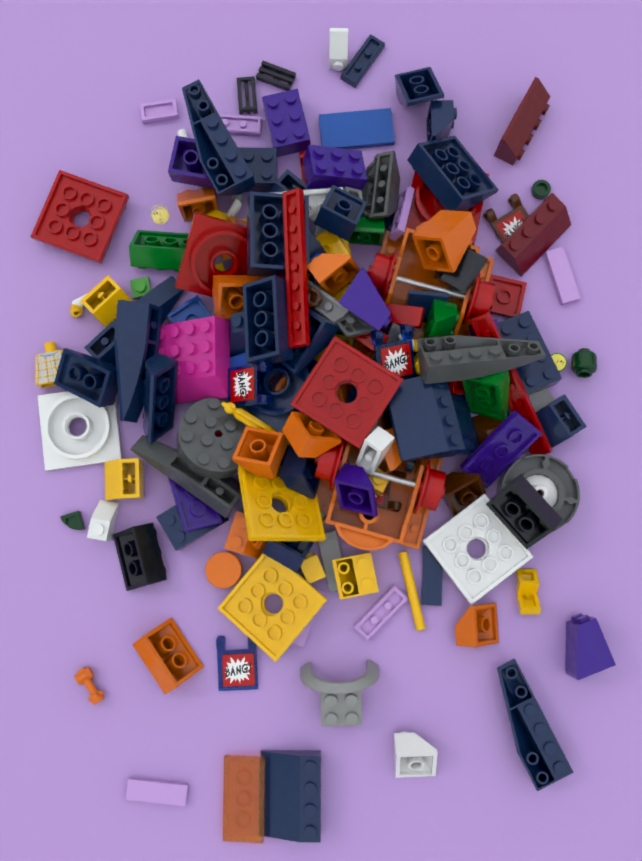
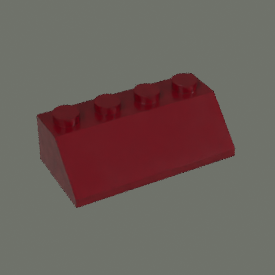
[494,77,550,166]
[495,193,571,276]

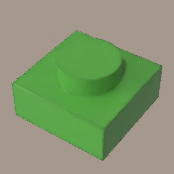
[130,277,152,300]

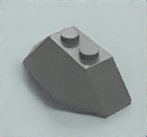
[362,150,400,219]

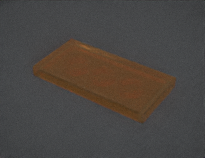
[223,755,265,843]

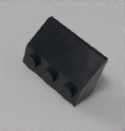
[486,474,562,549]
[113,523,167,591]

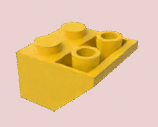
[80,275,132,327]
[104,458,145,501]
[332,552,379,600]

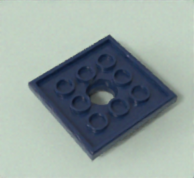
[238,359,317,437]

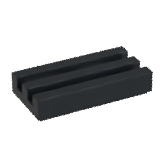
[256,61,296,91]
[237,76,258,115]

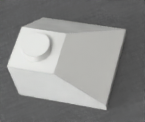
[394,732,438,778]

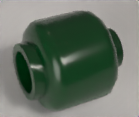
[571,348,597,378]

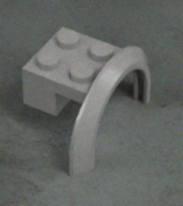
[300,660,380,727]

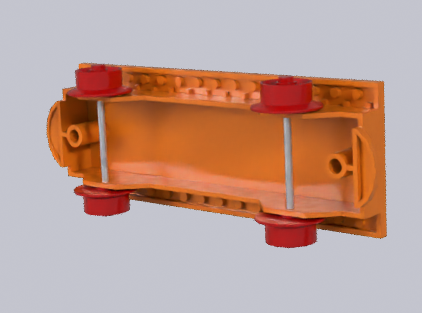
[314,221,495,551]

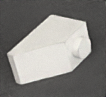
[329,28,348,71]
[355,426,395,475]
[87,500,120,541]

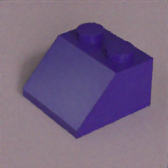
[334,463,378,517]

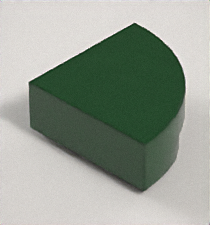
[60,511,85,530]

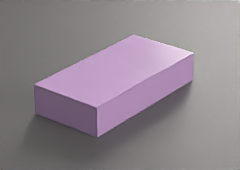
[140,98,179,124]

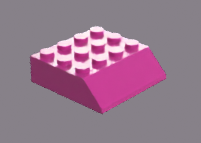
[158,316,231,404]

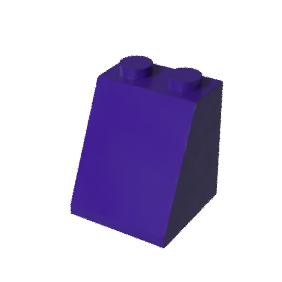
[338,268,392,331]
[565,613,616,680]

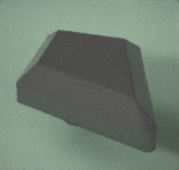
[335,312,376,338]

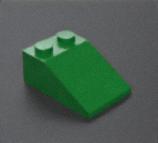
[462,370,510,421]

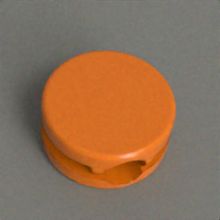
[205,551,243,588]

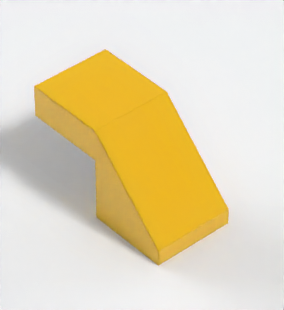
[516,569,541,615]

